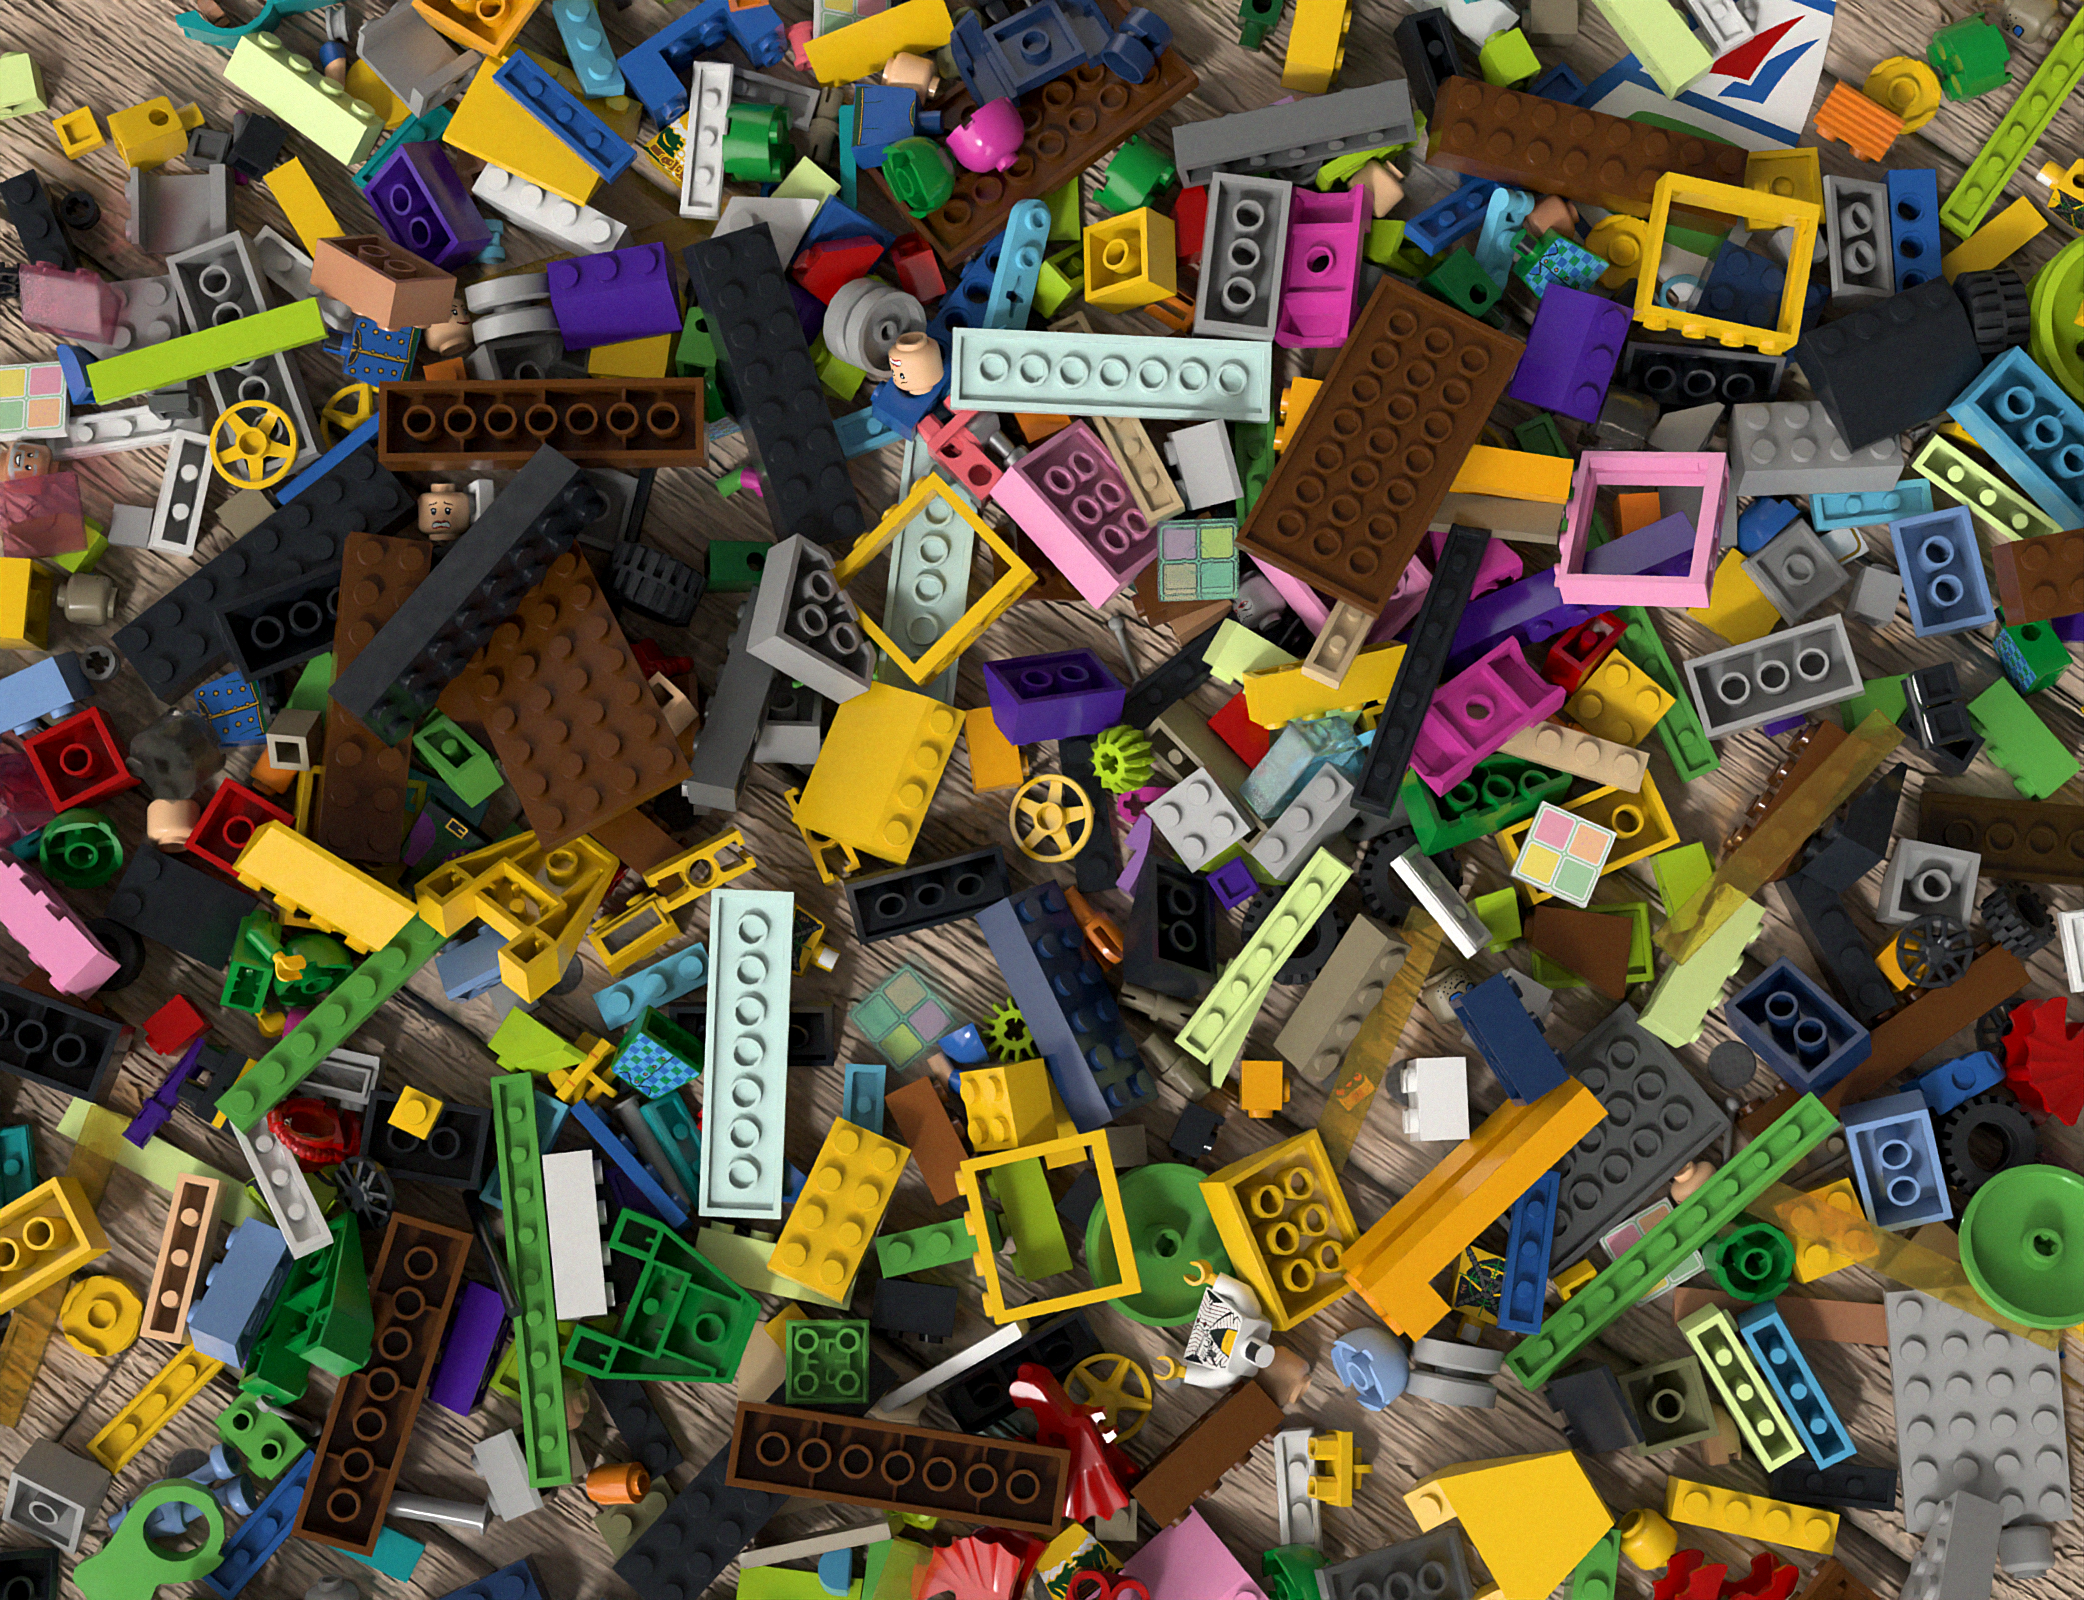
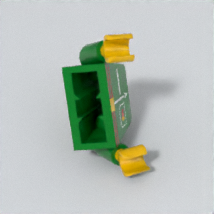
[220,910,306,1038]

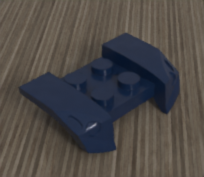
[950,0,1114,109]

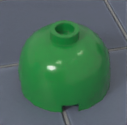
[882,135,956,219]
[40,807,123,889]
[272,931,355,1007]
[1262,1543,1333,1600]

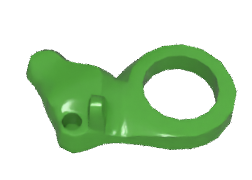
[72,1478,226,1600]

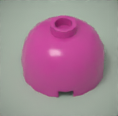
[945,96,1025,173]

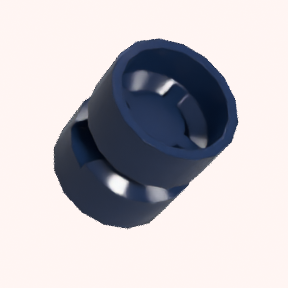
[1100,7,1173,84]

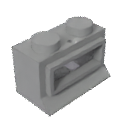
[294,1048,388,1112]

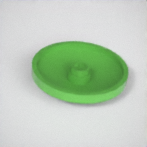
[1085,1162,1236,1327]
[1958,1164,2084,1330]

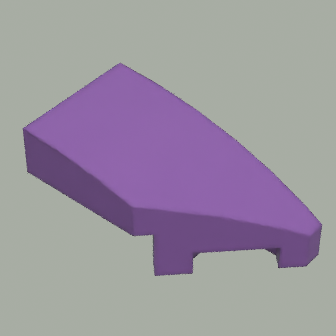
[1115,814,1154,899]

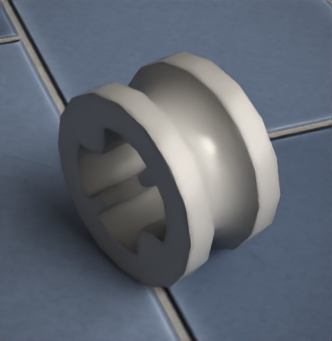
[325,5,352,42]
[80,645,120,683]

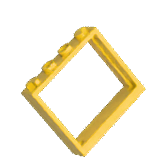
[1632,172,1821,355]
[831,471,1039,690]
[955,1129,1143,1325]

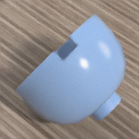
[1331,1327,1409,1411]

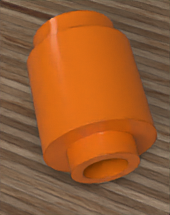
[249,745,299,798]
[586,1462,651,1505]

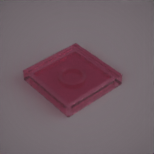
[0,470,89,560]

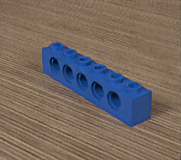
[1878,169,1942,295]
[870,229,1046,442]

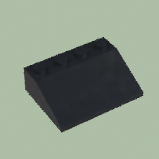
[1793,274,1985,454]

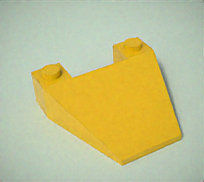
[414,829,620,1004]
[1402,1449,1616,1600]

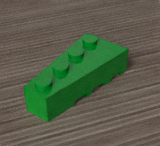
[1399,753,1573,858]

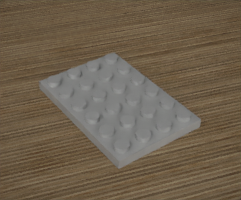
[1883,1282,2073,1533]

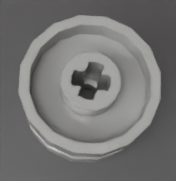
[465,273,561,346]
[823,278,927,378]
[1405,1336,1504,1409]

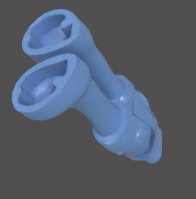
[108,1442,257,1539]

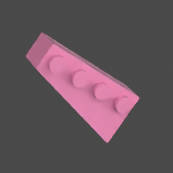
[0,845,121,1001]

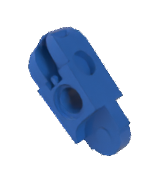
[1898,1051,2008,1117]

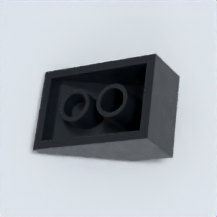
[1799,761,1908,894]
[103,843,260,972]
[1123,854,1218,1000]
[1542,1357,1646,1456]

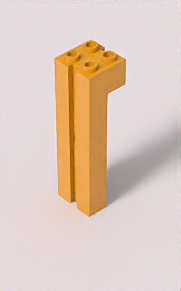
[1273,376,1574,506]
[1337,1075,1608,1343]

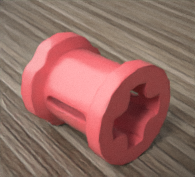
[785,21,813,72]

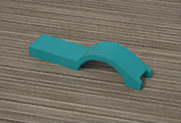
[175,0,348,49]

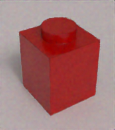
[141,993,214,1057]

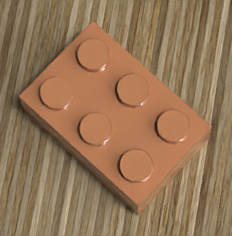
[310,234,457,332]

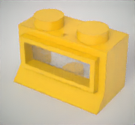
[587,891,684,979]

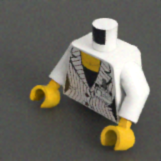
[1153,1259,1275,1389]

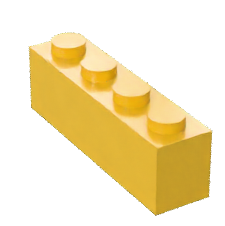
[1242,639,1407,730]
[1661,1475,1840,1556]

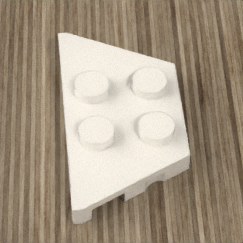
[710,196,820,272]

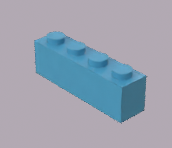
[1737,1299,1857,1471]

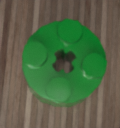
[1925,11,2013,103]
[722,102,796,184]
[1092,133,1177,216]
[1701,1211,1796,1303]

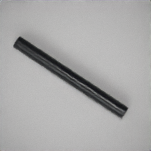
[462,1189,523,1318]

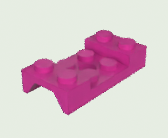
[1273,184,1374,348]
[1409,635,1566,797]

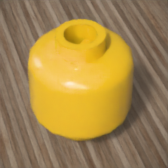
[1617,1508,1678,1570]

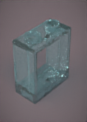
[1238,716,1363,819]

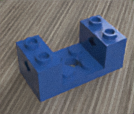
[617,0,788,133]

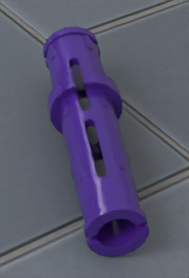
[121,1037,206,1150]

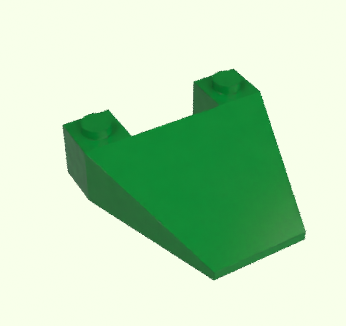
[561,1205,762,1384]
[238,1211,375,1407]

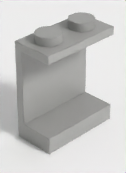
[356,0,483,119]
[125,164,235,255]

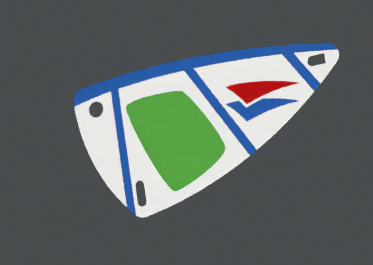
[1513,0,1836,310]

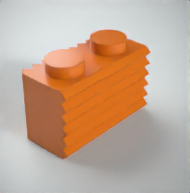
[1813,78,1906,164]

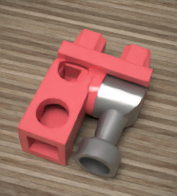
[917,394,1030,511]

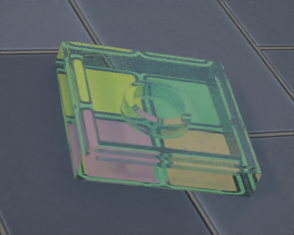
[1157,518,1240,602]
[847,962,960,1075]

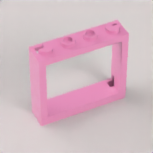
[1554,451,1731,608]

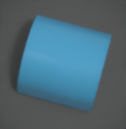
[818,1548,853,1597]

